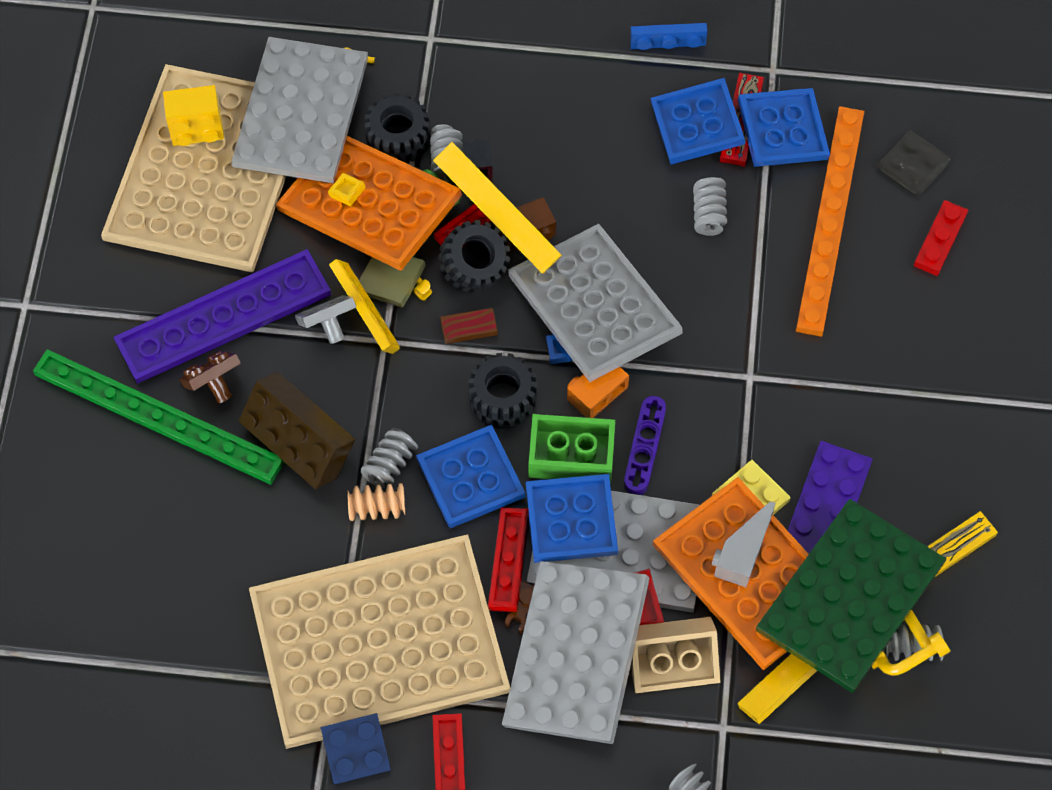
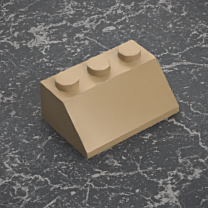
[631,617,720,693]

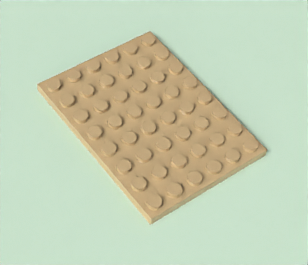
[101,64,286,272]
[249,535,510,749]

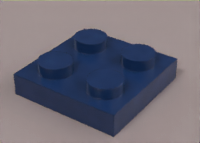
[320,713,391,784]

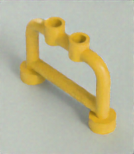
[872,610,951,676]

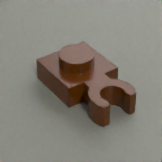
[505,581,534,634]

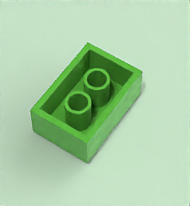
[529,414,615,484]

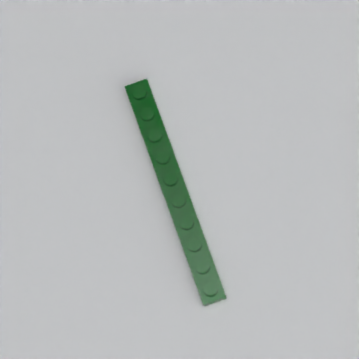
[33,349,284,485]

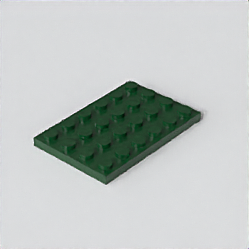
[756,499,946,693]

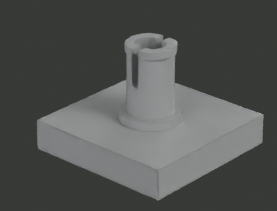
[295,295,356,344]

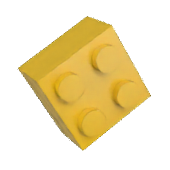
[163,85,224,146]

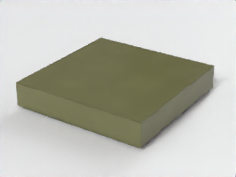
[359,257,426,308]

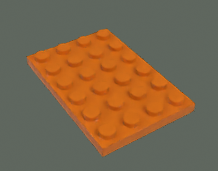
[276,136,462,271]
[652,477,809,670]

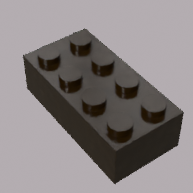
[239,372,356,489]

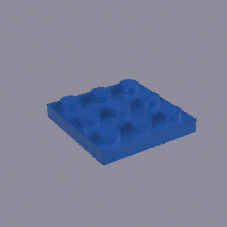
[650,78,745,165]
[737,88,830,167]
[416,425,525,529]
[526,474,618,563]

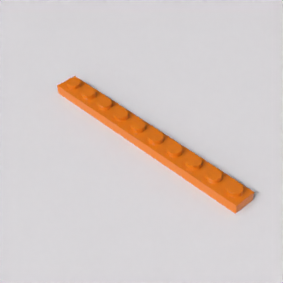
[796,106,864,337]

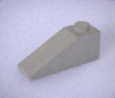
[712,501,776,587]

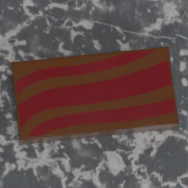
[440,308,498,344]

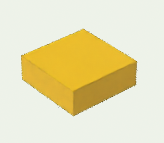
[328,173,366,207]

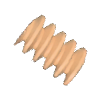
[348,483,405,521]

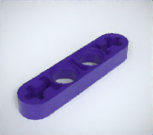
[624,396,666,495]

